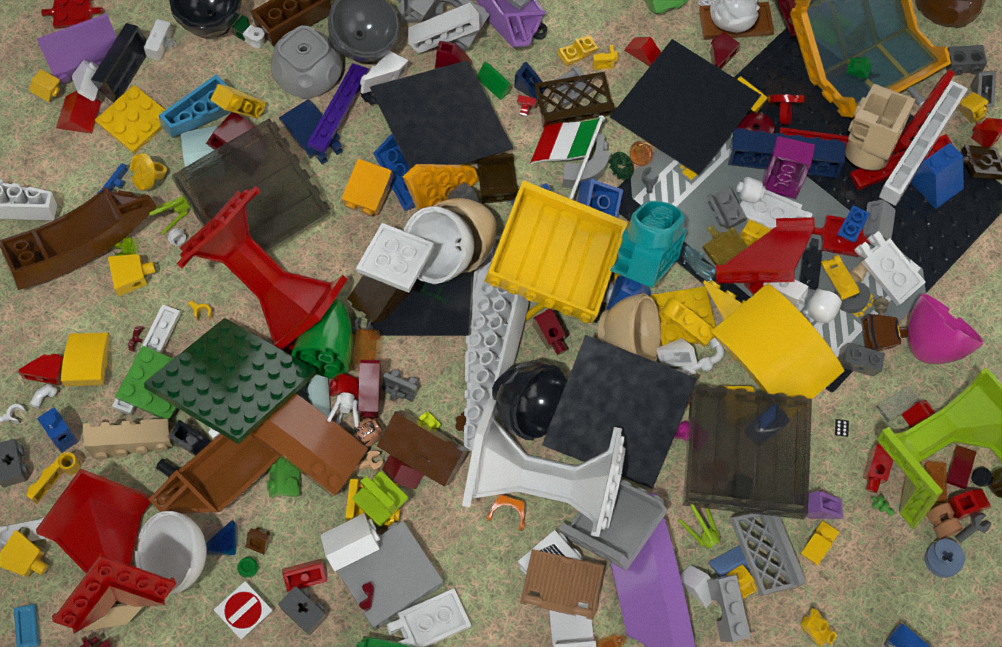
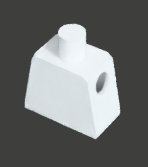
[763,280,808,311]

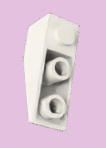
[360,51,408,94]

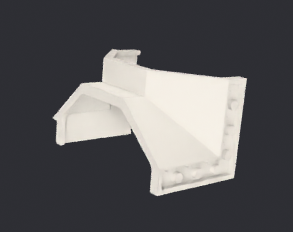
[462,399,626,537]

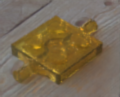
[702,225,749,266]

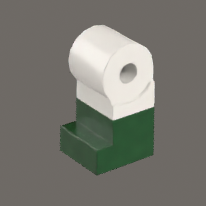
[232,14,266,48]

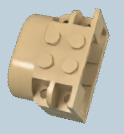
[845,84,916,170]

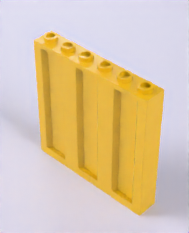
[484,180,628,324]

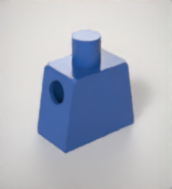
[37,407,78,453]

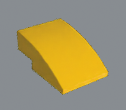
[61,332,109,386]

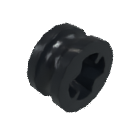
[533,22,547,40]

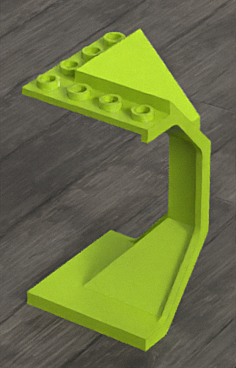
[877,367,1002,529]

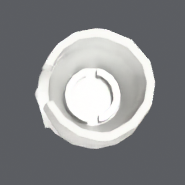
[803,289,842,323]

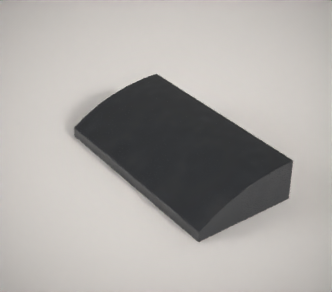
[91,23,147,103]

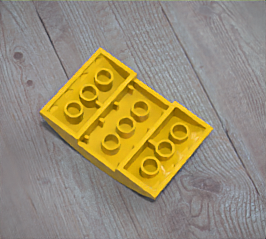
[710,283,845,419]

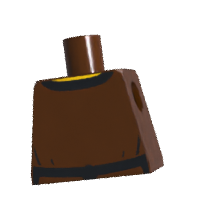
[861,314,908,351]

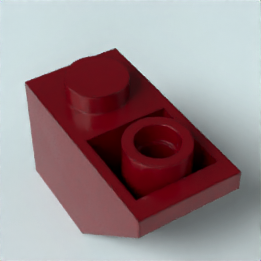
[435,41,472,69]

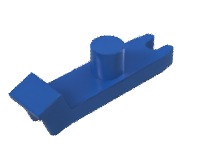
[97,163,129,194]

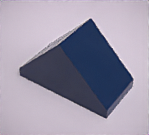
[514,62,547,100]

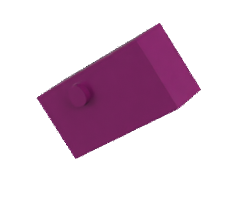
[762,136,815,199]

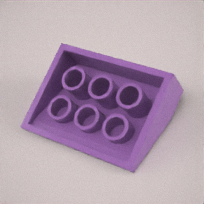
[37,13,117,84]

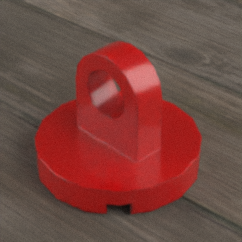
[768,94,805,124]

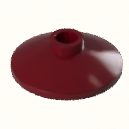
[738,113,774,133]

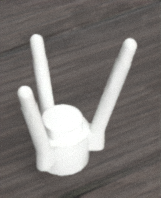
[327,393,358,428]

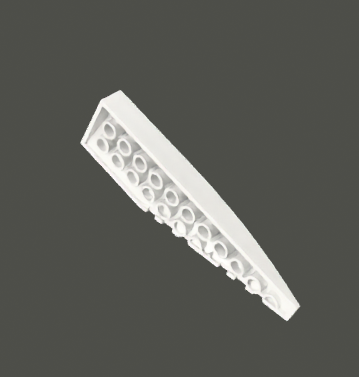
[464,236,529,452]

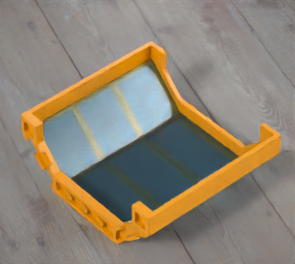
[790,0,951,118]

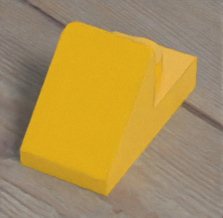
[801,520,839,566]

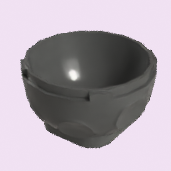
[328,0,400,62]

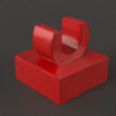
[517,95,537,116]

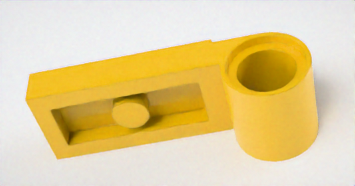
[659,298,714,347]
[26,452,80,505]

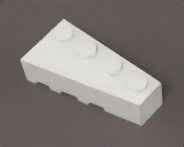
[0,180,57,220]

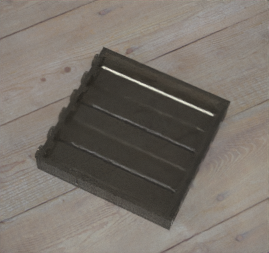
[172,118,331,274]
[682,384,812,520]

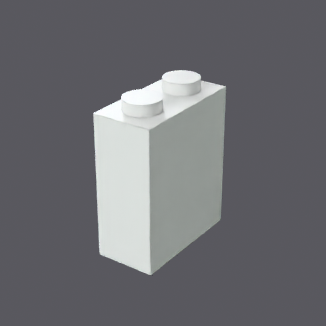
[320,513,380,571]

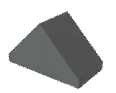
[970,70,997,107]

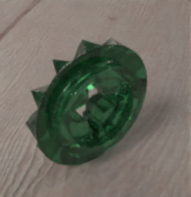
[608,152,634,181]

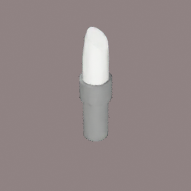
[907,85,930,115]

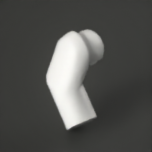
[29,384,57,409]

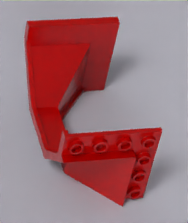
[176,185,348,350]
[36,468,176,634]

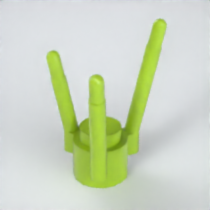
[149,195,190,235]
[678,504,720,549]

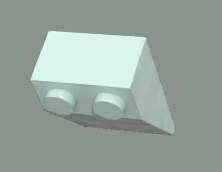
[181,126,226,181]

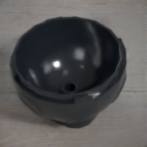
[169,0,241,37]
[492,360,567,441]

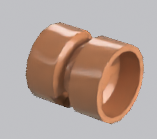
[926,503,963,540]

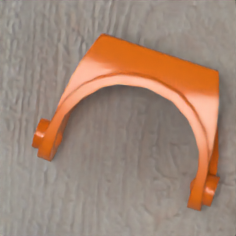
[486,495,525,531]

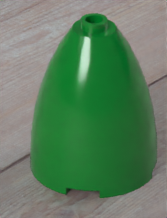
[291,299,353,379]

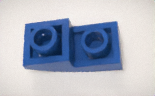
[837,205,870,243]

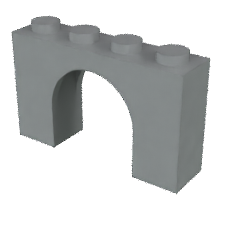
[406,0,490,52]

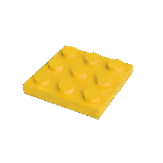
[95,85,165,154]
[650,286,716,346]

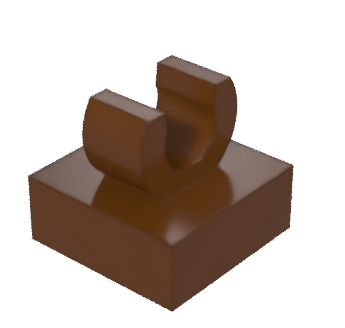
[245,527,270,555]

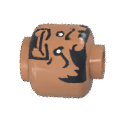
[353,418,384,447]

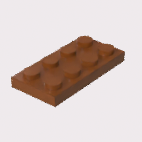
[699,2,774,39]

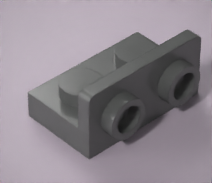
[707,186,747,230]

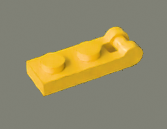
[821,254,860,300]

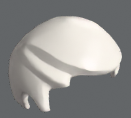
[710,0,760,33]

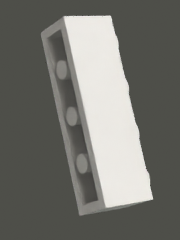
[408,3,479,54]

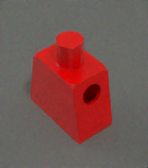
[863,444,894,493]

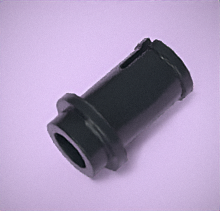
[156,459,180,478]

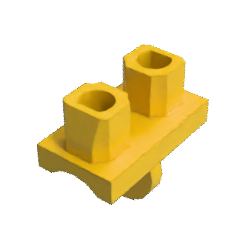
[801,608,837,647]

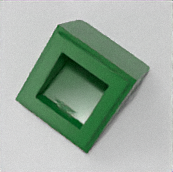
[846,57,871,79]

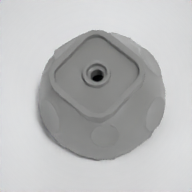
[271,25,343,99]

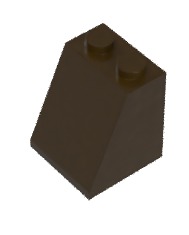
[347,275,416,323]

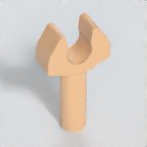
[352,451,384,473]

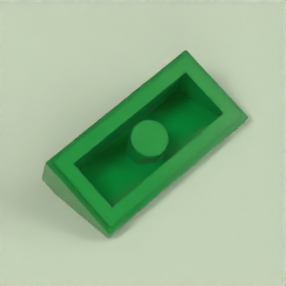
[477,61,510,100]

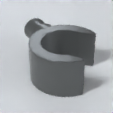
[642,167,659,193]
[352,317,373,335]

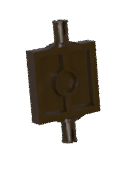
[961,145,1002,180]

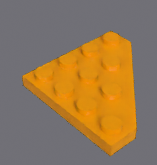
[403,164,479,211]

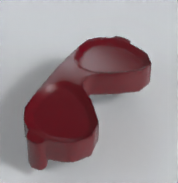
[128,326,145,352]
[359,581,374,612]

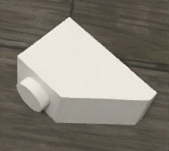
[72,60,99,101]

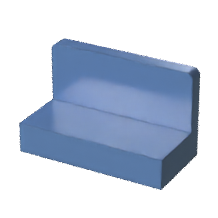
[709,545,759,577]

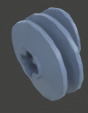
[925,539,965,578]

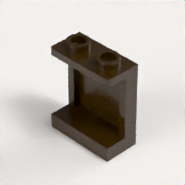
[477,153,519,204]

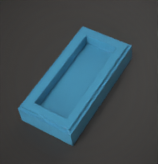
[13,604,40,647]

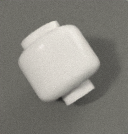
[736,177,765,203]

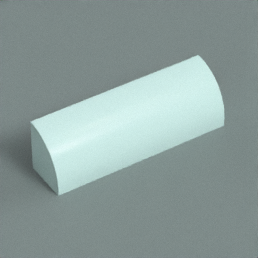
[298,375,330,417]

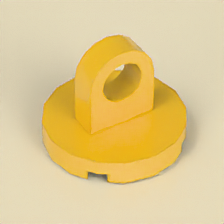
[130,153,167,190]

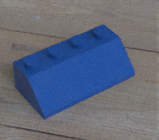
[373,134,416,211]

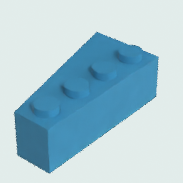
[159,74,231,138]

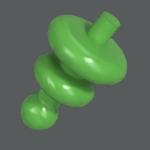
[871,495,894,516]

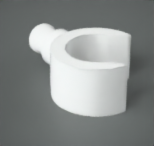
[0,404,27,424]

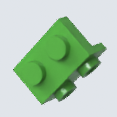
[267,457,300,498]

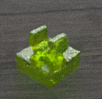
[115,238,135,256]

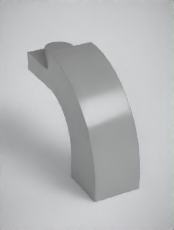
[562,134,611,188]

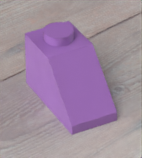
[799,491,843,519]

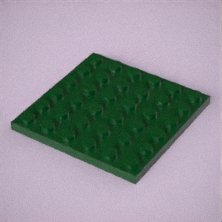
[144,318,316,444]

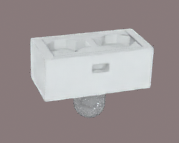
[144,19,178,61]

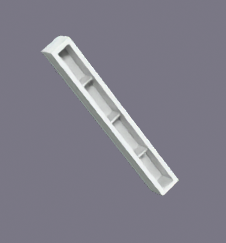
[879,80,968,206]

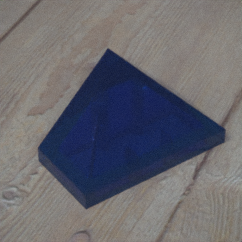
[206,520,238,555]

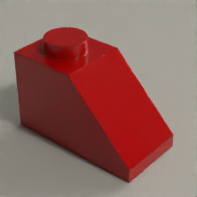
[971,118,1002,147]
[18,354,63,386]

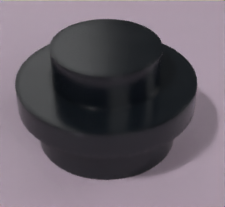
[972,467,992,487]

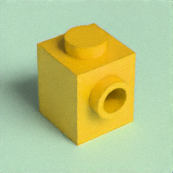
[29,69,60,102]

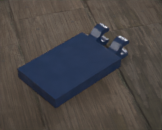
[279,99,343,165]

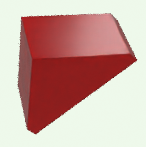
[624,37,661,67]

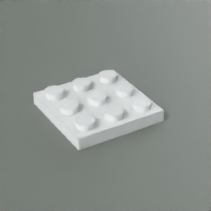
[356,223,434,293]

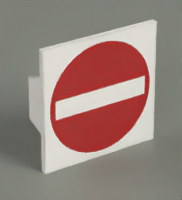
[214,581,273,640]

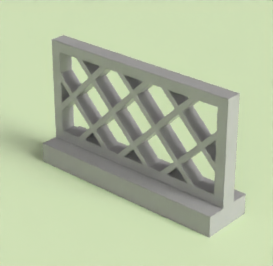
[730,506,806,597]

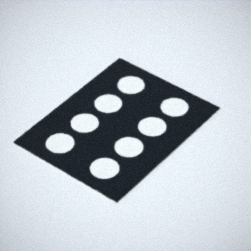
[835,419,849,437]

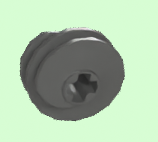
[834,281,870,313]

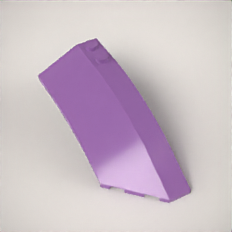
[476,0,546,48]
[610,493,695,647]

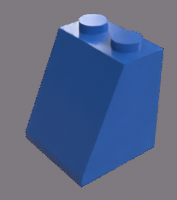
[911,143,964,209]

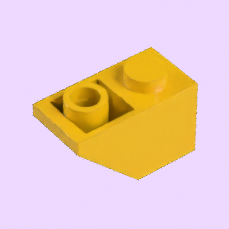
[958,92,988,124]

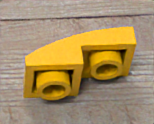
[557,35,598,66]

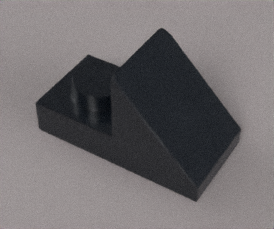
[167,420,211,456]

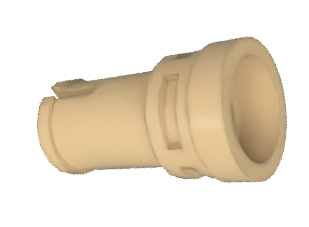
[850,257,868,282]

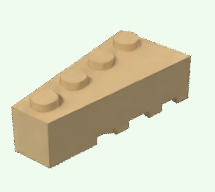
[83,419,173,460]

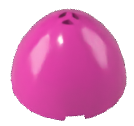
[908,293,984,365]

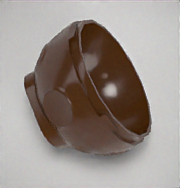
[915,0,986,29]

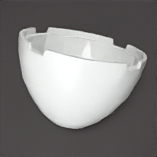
[404,207,475,284]

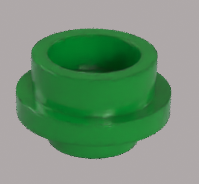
[237,557,258,578]

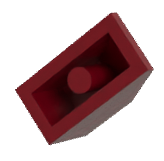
[710,31,740,69]

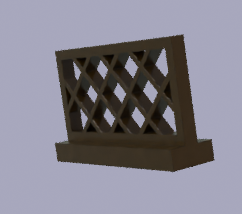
[534,72,615,127]

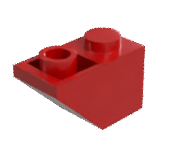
[947,489,991,520]

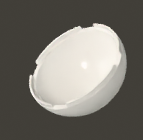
[135,511,207,595]

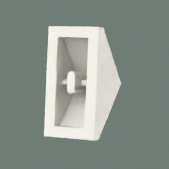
[657,338,698,366]
[680,565,714,608]

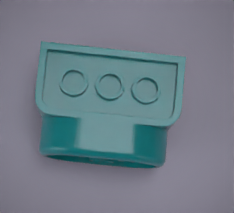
[610,201,687,288]

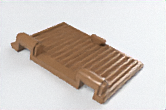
[520,549,604,620]

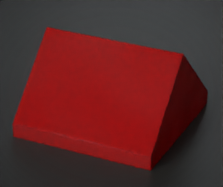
[56,90,101,134]

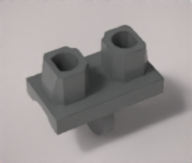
[381,369,418,402]

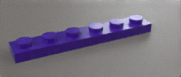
[307,63,369,153]

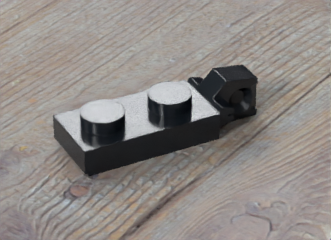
[799,238,822,290]

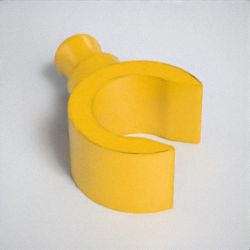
[188,300,212,321]

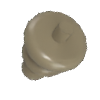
[873,296,889,316]

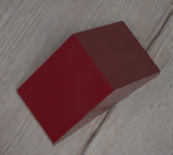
[382,455,424,489]

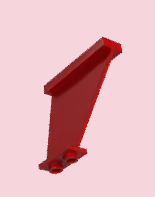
[716,217,815,283]

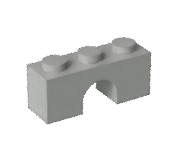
[707,575,751,642]

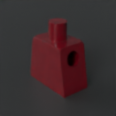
[532,309,567,356]

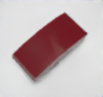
[946,445,976,490]

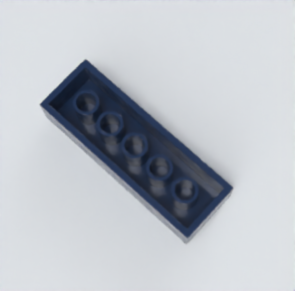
[728,128,846,178]

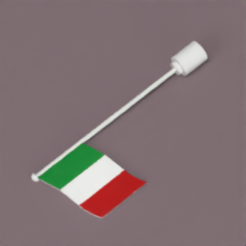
[530,115,605,200]

